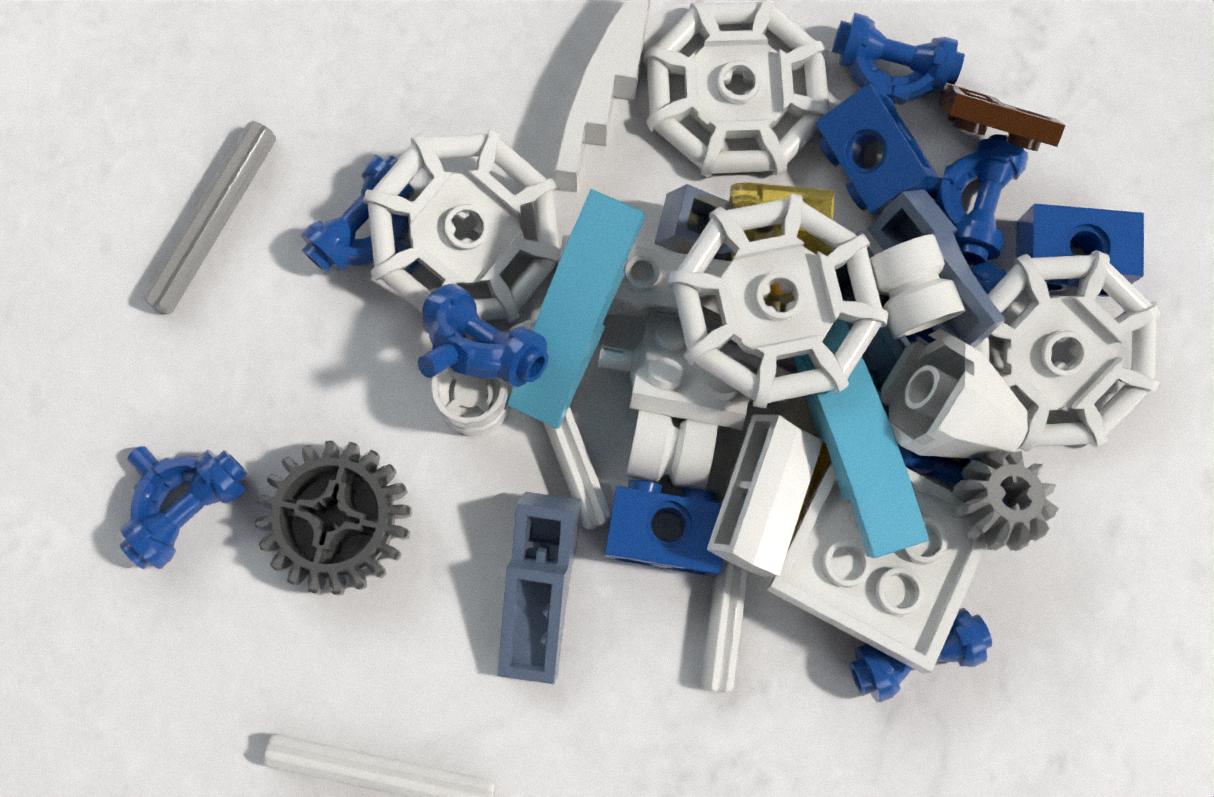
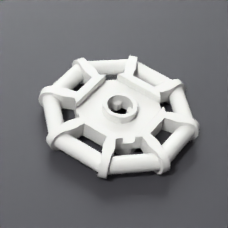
[643,0,832,178]
[363,129,560,323]
[667,193,889,408]
[975,250,1161,451]

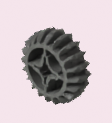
[255,440,412,595]

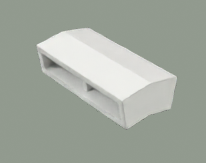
[707,415,823,577]

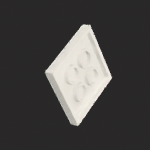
[767,459,987,674]

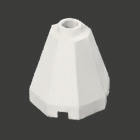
[881,329,1028,459]

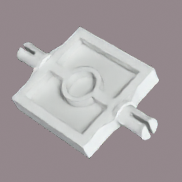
[598,316,786,430]

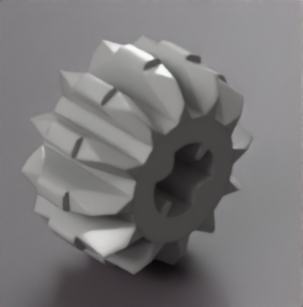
[951,450,1059,551]

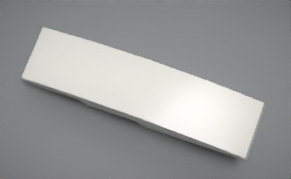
[555,0,650,192]

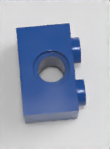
[815,83,940,214]
[1016,203,1144,297]
[604,480,722,577]

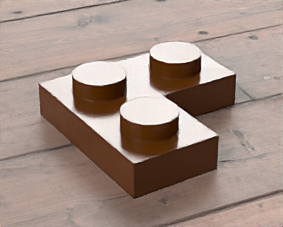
[939,83,1066,151]

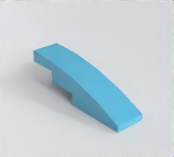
[507,189,647,429]
[794,318,930,559]

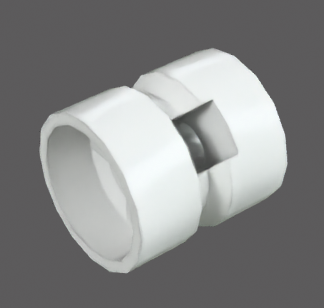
[870,234,966,339]
[431,368,510,437]
[626,410,718,491]

